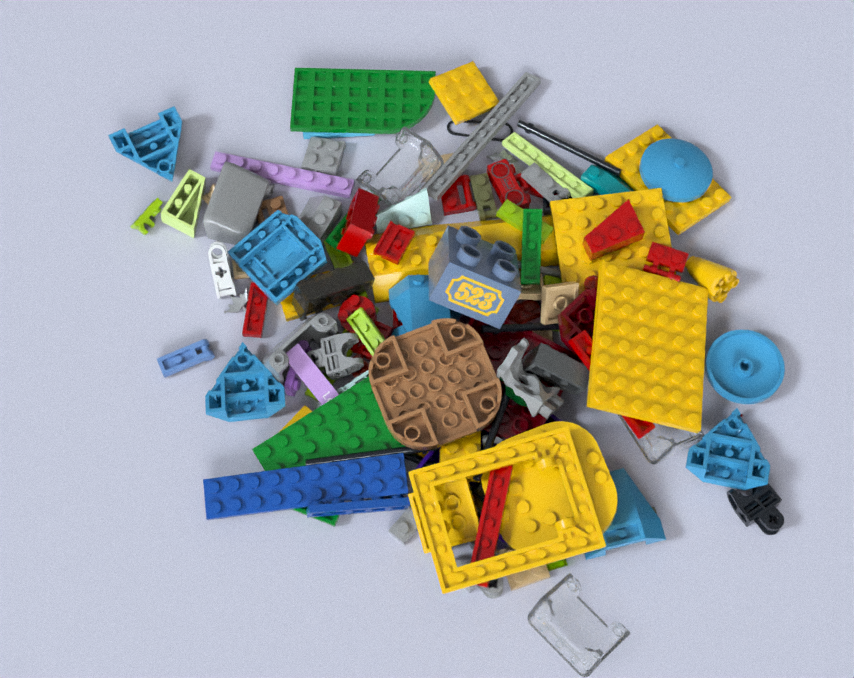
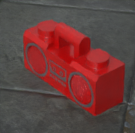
[487,159,531,209]

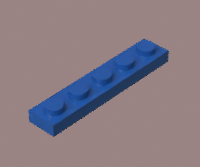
[306,495,410,518]

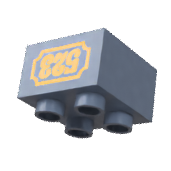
[428,225,521,329]

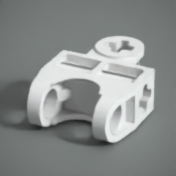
[208,241,237,299]

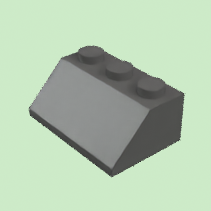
[299,195,343,247]

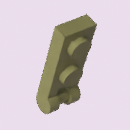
[469,173,498,221]

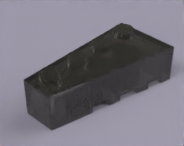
[292,261,375,321]

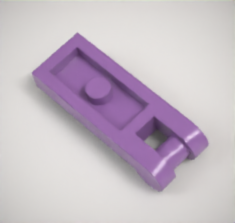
[284,340,312,397]

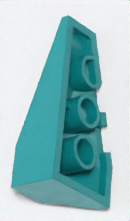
[581,164,634,195]

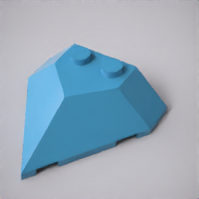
[108,106,183,182]
[205,342,286,422]
[685,408,770,490]

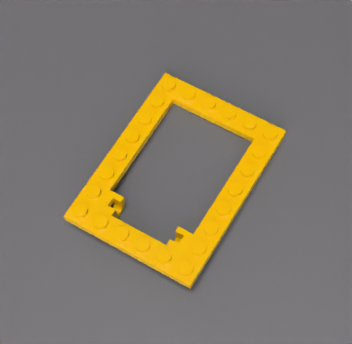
[408,426,606,594]

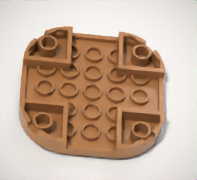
[369,318,502,450]

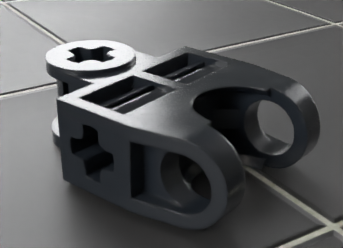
[727,484,784,535]

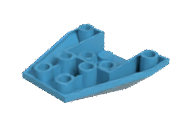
[584,468,666,560]

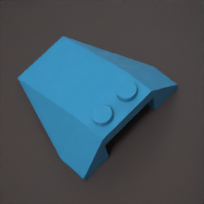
[389,275,462,333]

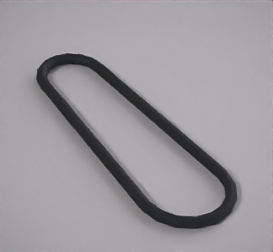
[447,120,513,142]

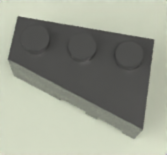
[522,343,590,395]

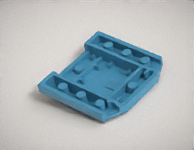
[228,210,327,305]

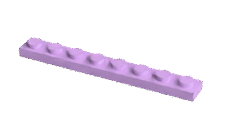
[210,151,355,199]

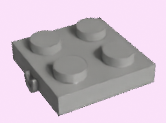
[301,137,346,176]

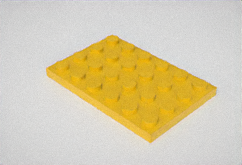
[604,124,731,236]

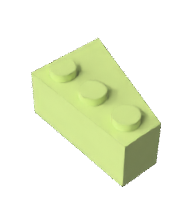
[161,169,206,238]

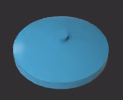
[639,139,713,203]
[705,330,785,405]

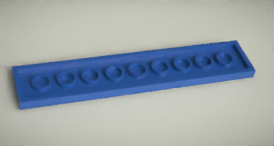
[203,453,409,520]

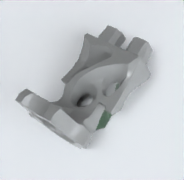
[496,338,564,419]

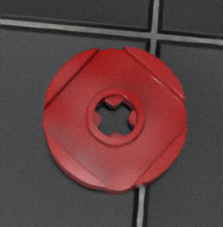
[338,295,377,334]

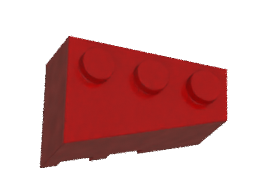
[336,188,380,257]
[582,199,645,261]

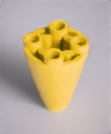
[685,256,739,303]

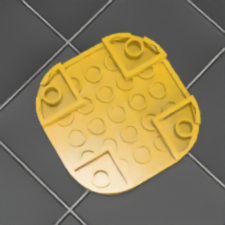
[481,421,618,550]

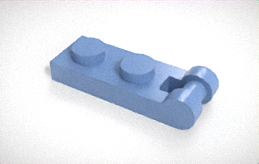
[157,339,215,378]

